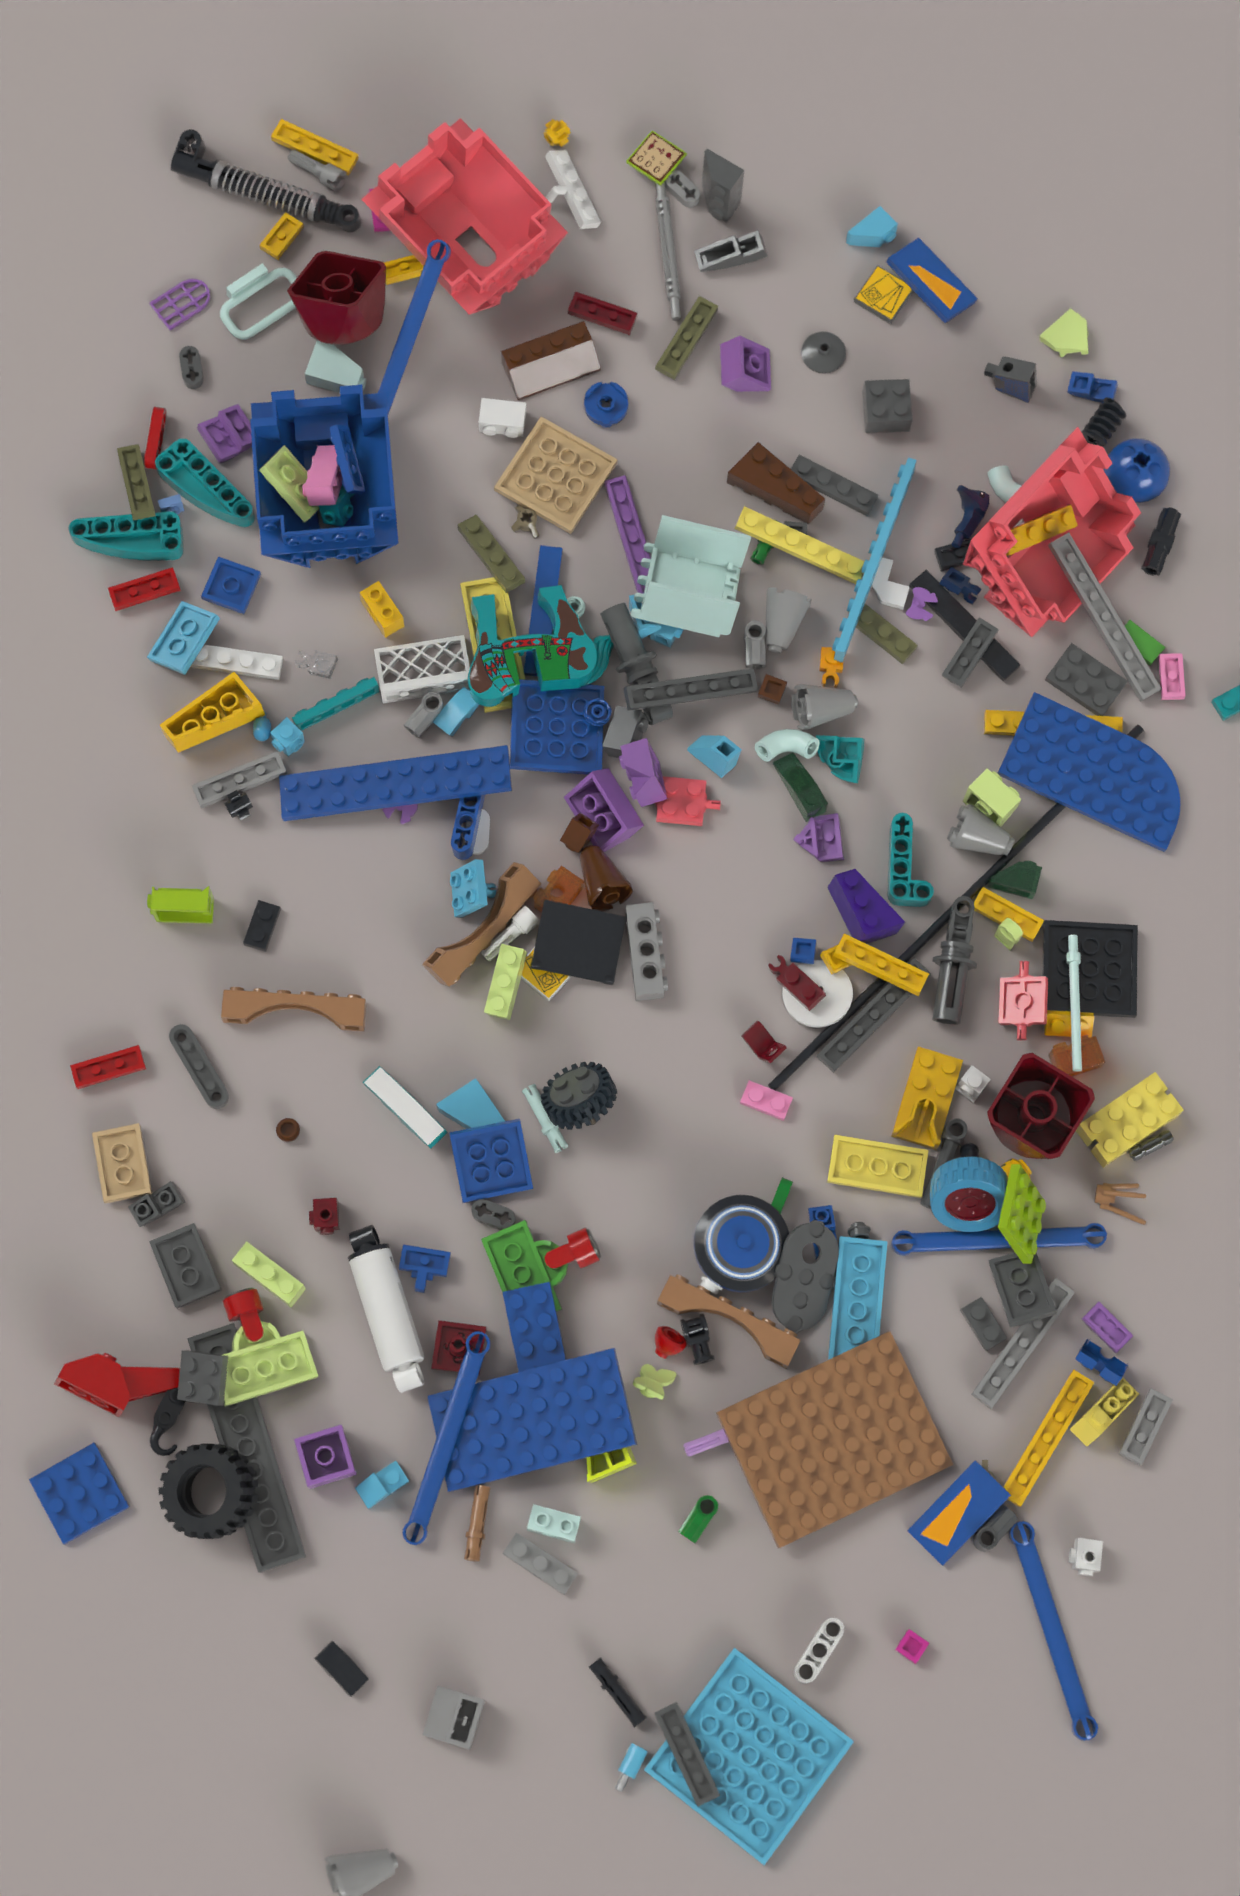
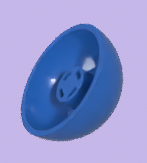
[1103,438,1170,503]

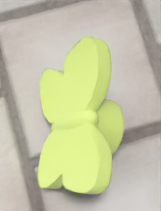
[633,1364,676,1400]

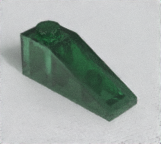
[773,752,828,822]

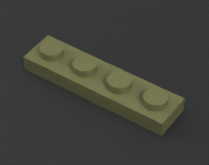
[655,296,718,380]
[117,444,156,521]
[457,514,525,593]

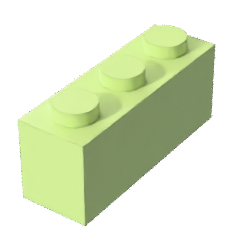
[484,944,527,1020]
[231,1241,306,1308]

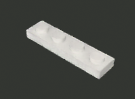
[191,645,283,680]

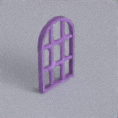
[149,279,210,331]

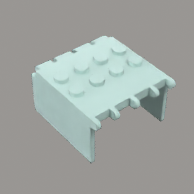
[631,515,751,637]

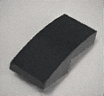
[314,1641,369,1697]

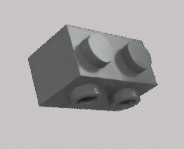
[602,706,648,758]

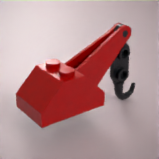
[54,1353,186,1456]

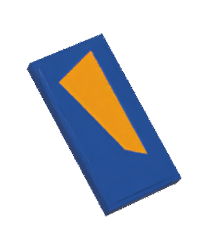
[886,238,978,323]
[907,1460,1011,1566]

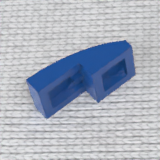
[1067,371,1118,403]

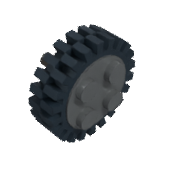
[541,1062,617,1130]

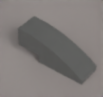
[694,230,768,272]

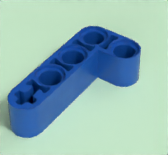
[451,795,485,860]

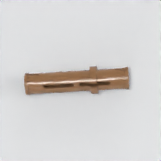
[464,1485,490,1562]

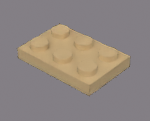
[92,1123,152,1204]

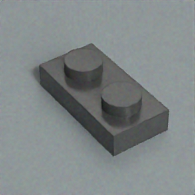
[960,1297,1007,1351]

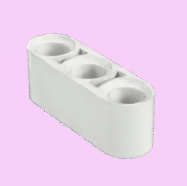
[794,1618,844,1684]

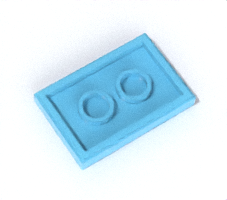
[147,601,220,675]

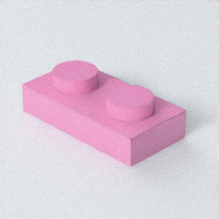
[1158,653,1186,700]
[740,1080,793,1121]

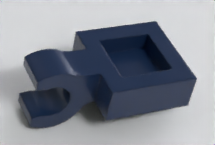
[939,567,981,604]

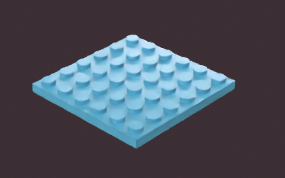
[644,1648,854,1865]

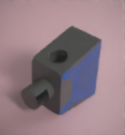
[984,356,1037,403]

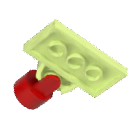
[223,1288,318,1406]

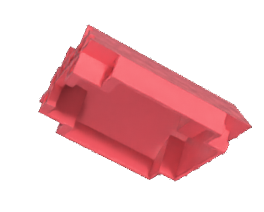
[362,118,568,315]
[963,427,1141,637]

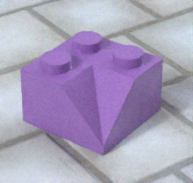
[619,738,667,807]

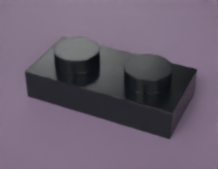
[243,900,281,952]

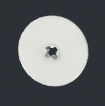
[782,960,853,1028]

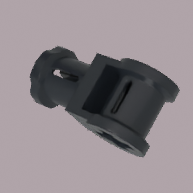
[680,1314,715,1365]

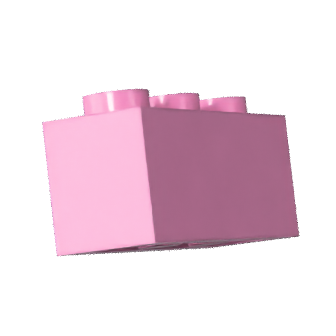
[302,445,342,506]

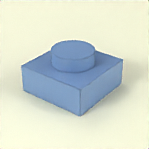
[158,494,185,515]

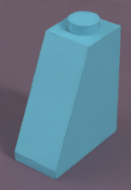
[436,1078,505,1129]

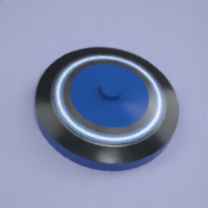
[693,1195,789,1292]

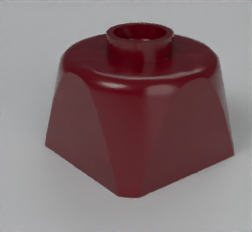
[287,250,386,345]
[987,1053,1095,1159]

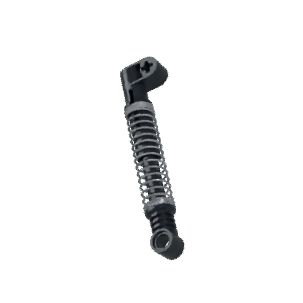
[171,129,362,232]

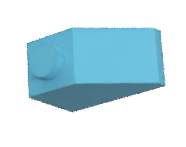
[846,206,898,247]

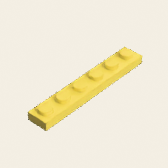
[734,506,864,584]

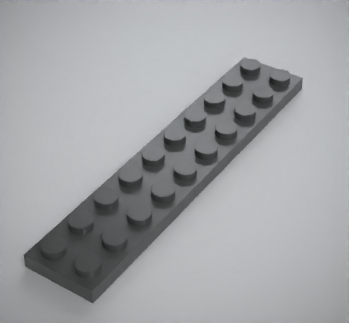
[187,1323,306,1573]

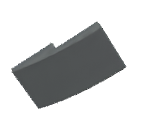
[128,1181,185,1227]

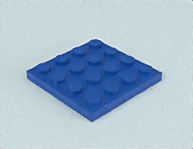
[509,679,604,775]

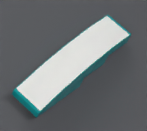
[363,1066,448,1149]

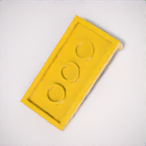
[891,1046,963,1150]

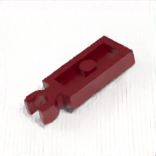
[768,955,826,1011]

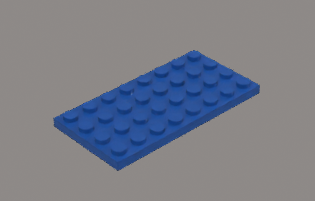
[427,1348,637,1492]

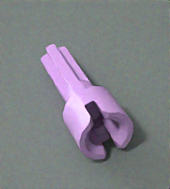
[684,1429,729,1456]

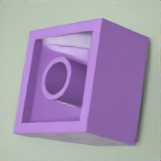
[720,336,771,392]

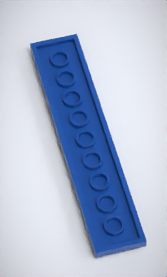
[279,745,512,821]

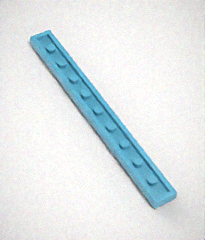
[832,457,917,662]

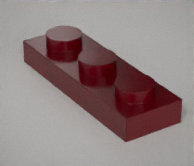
[568,291,638,335]

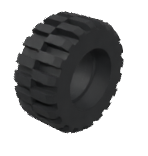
[158,1443,258,1539]

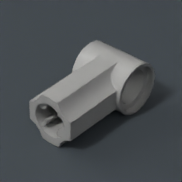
[744,620,766,669]
[404,692,444,738]

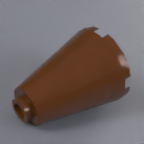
[579,845,633,911]

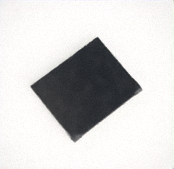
[530,899,626,985]

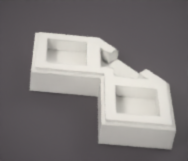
[872,557,909,610]

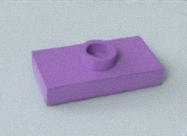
[1081,1302,1133,1354]

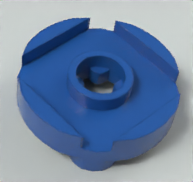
[584,382,628,428]

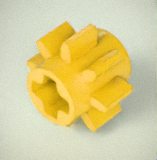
[543,119,571,147]

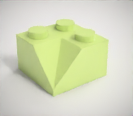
[963,768,1021,827]

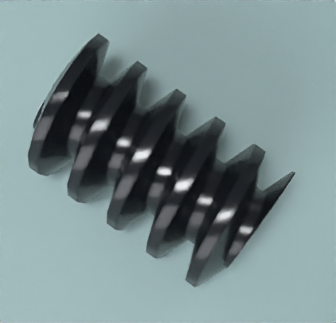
[1081,397,1126,446]

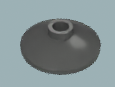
[801,332,846,373]

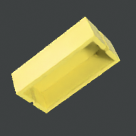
[1076,1072,1184,1168]

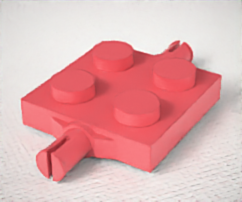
[653,776,721,826]
[998,961,1048,1041]

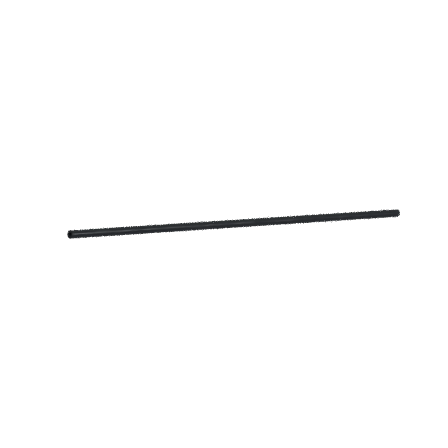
[768,724,1144,1091]

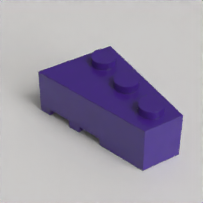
[827,869,905,944]

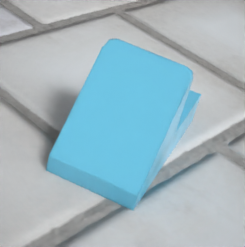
[355,1461,409,1509]

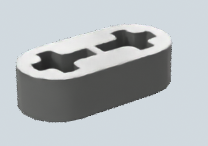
[179,346,204,389]
[471,1199,515,1230]

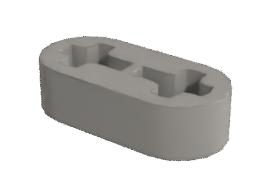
[665,170,700,208]

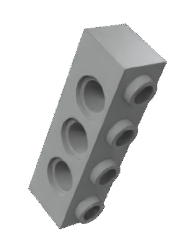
[625,902,668,1001]

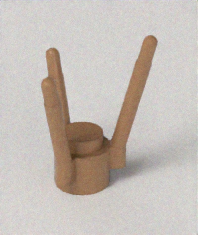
[1095,1183,1146,1225]

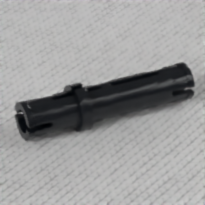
[588,1657,647,1728]

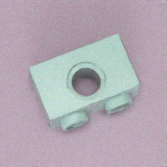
[527,1504,581,1543]

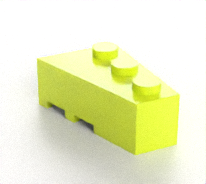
[587,1447,637,1483]

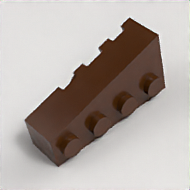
[727,442,825,524]

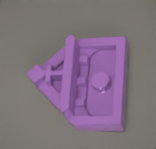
[793,813,844,862]

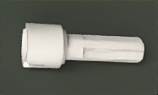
[481,906,540,962]

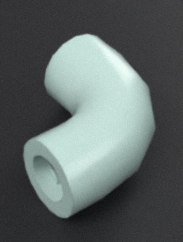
[987,465,1022,503]
[755,729,820,762]

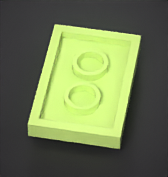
[259,445,319,522]

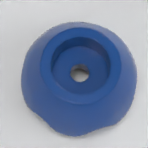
[583,698,612,726]

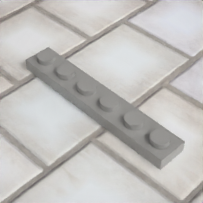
[971,1278,1075,1409]

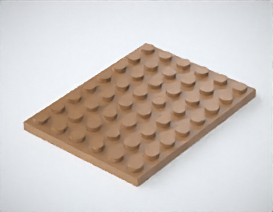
[716,1331,953,1548]

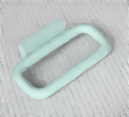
[220,263,297,340]

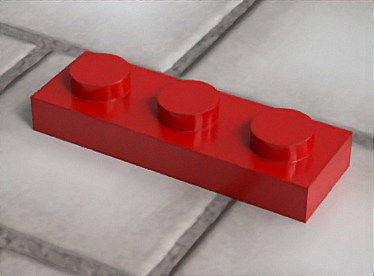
[108,567,181,611]
[70,1045,146,1090]

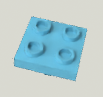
[450,859,496,918]

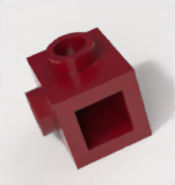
[309,1198,340,1235]

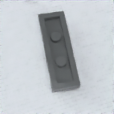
[942,617,999,688]

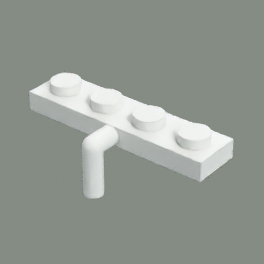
[545,150,601,229]

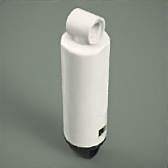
[348,1225,425,1393]

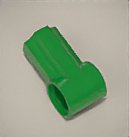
[678,1495,718,1544]

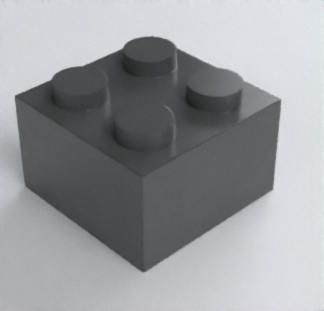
[862,379,912,433]

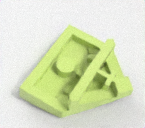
[1039,308,1089,357]

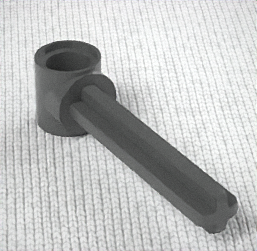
[921,1118,968,1209]

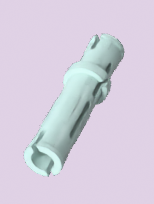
[522,1084,568,1153]

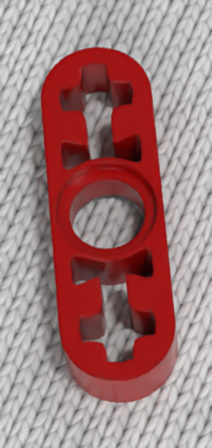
[144,407,167,469]

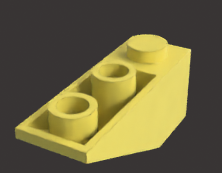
[1070,1377,1139,1447]

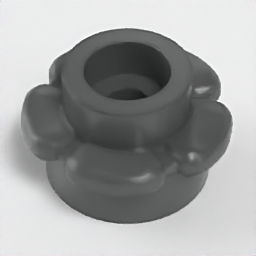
[847,1222,871,1239]

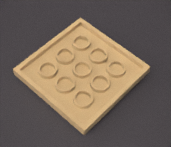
[494,417,618,534]

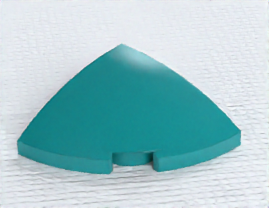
[816,735,865,783]

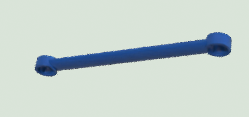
[378,239,451,414]
[891,1223,1107,1256]
[402,1331,491,1545]
[1009,1521,1098,1741]

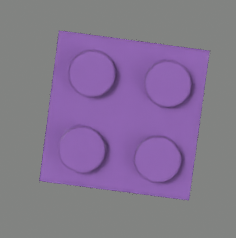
[294,1425,357,1489]

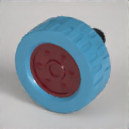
[930,1143,1008,1232]

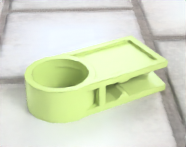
[994,918,1023,951]

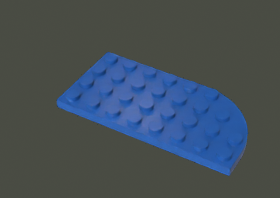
[997,692,1180,852]

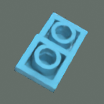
[433,687,479,736]

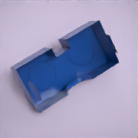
[1075,1339,1128,1386]

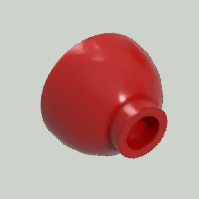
[655,1326,687,1359]

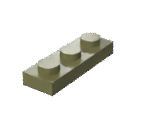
[856,604,918,664]

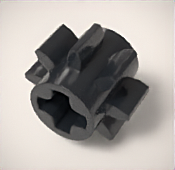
[224,790,253,820]

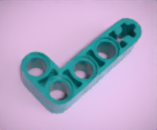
[887,813,934,907]

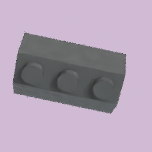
[702,149,744,222]

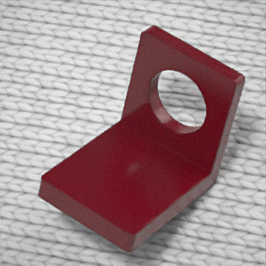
[741,1021,787,1063]

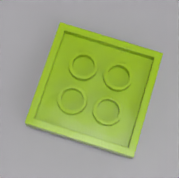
[998,1164,1046,1264]

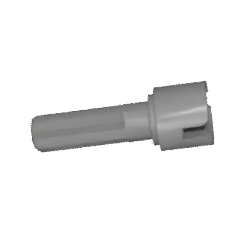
[288,150,346,191]

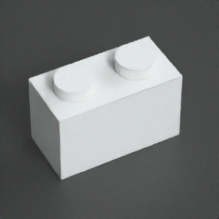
[478,398,527,438]

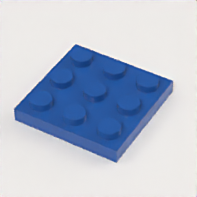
[449,1119,533,1203]
[29,1443,130,1545]

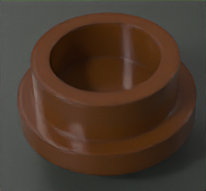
[276,1118,300,1142]

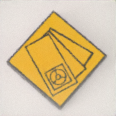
[854,265,914,324]

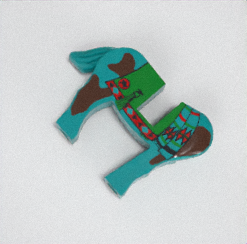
[468,585,614,707]

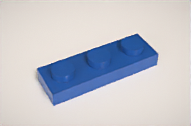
[329,424,365,494]

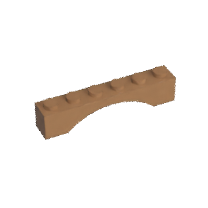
[422,862,541,987]
[221,987,367,1031]
[657,1274,801,1369]

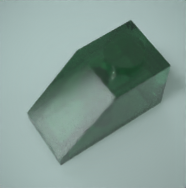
[987,861,1042,899]

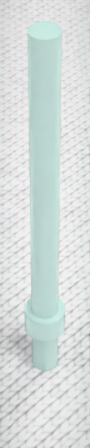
[1066,935,1082,1072]

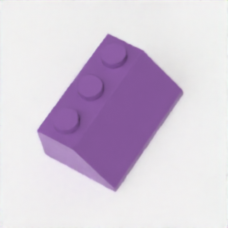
[564,768,644,852]

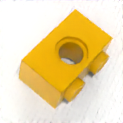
[359,581,404,638]

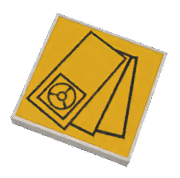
[521,947,571,1001]

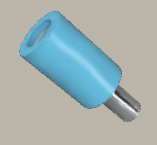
[615,1743,648,1792]

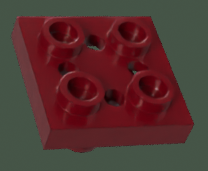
[431,1320,487,1376]

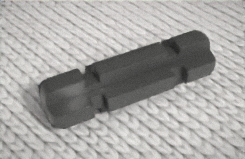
[1129,1130,1174,1161]

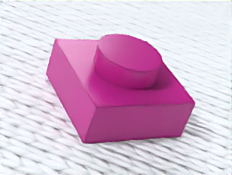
[895,1629,930,1664]

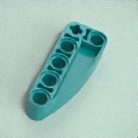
[155,438,255,527]
[68,511,184,561]

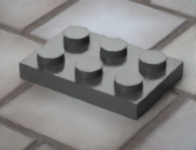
[1045,643,1128,716]
[149,1223,221,1309]
[988,1252,1057,1328]

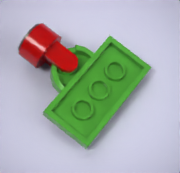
[481,1220,601,1312]

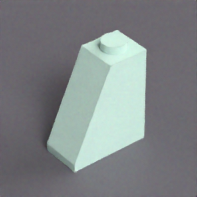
[305,340,366,393]

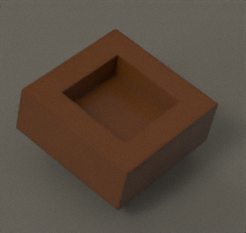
[758,674,787,705]

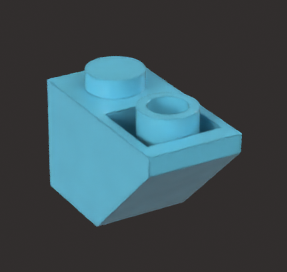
[687,735,742,778]

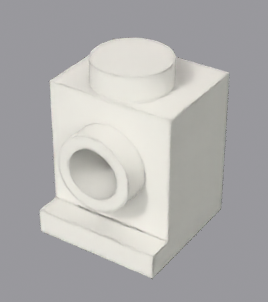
[955,1065,991,1103]

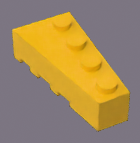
[160,672,265,753]

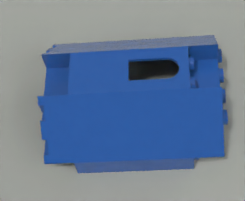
[250,385,399,568]

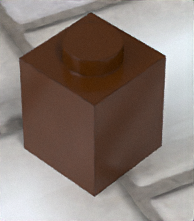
[560,812,599,853]

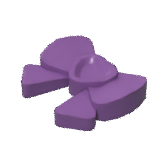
[906,587,938,621]
[383,804,418,824]

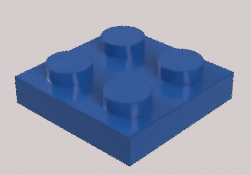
[201,557,261,614]

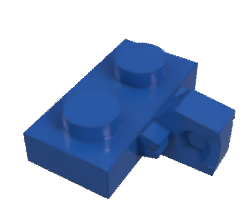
[399,1245,451,1293]

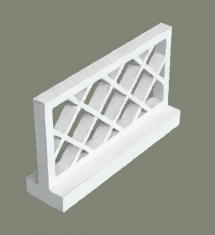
[374,635,470,703]

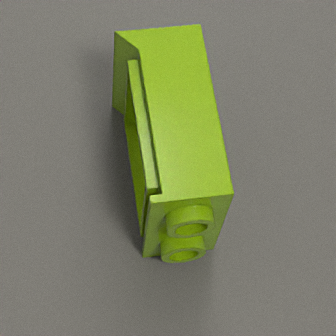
[147,886,214,924]

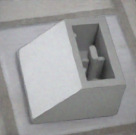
[422,1686,485,1750]

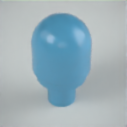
[253,711,271,741]

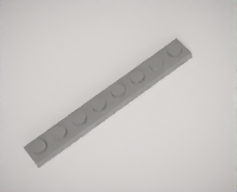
[1048,533,1161,702]

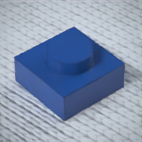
[790,938,816,964]

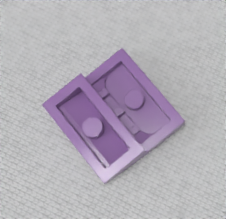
[197,404,252,464]

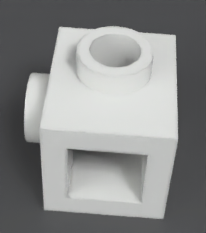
[1069,1538,1103,1576]

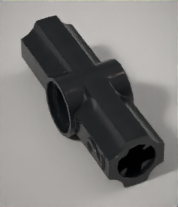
[1141,507,1181,576]

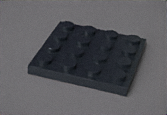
[1042,920,1138,1018]

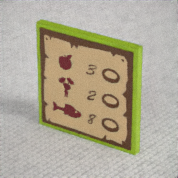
[626,130,687,186]

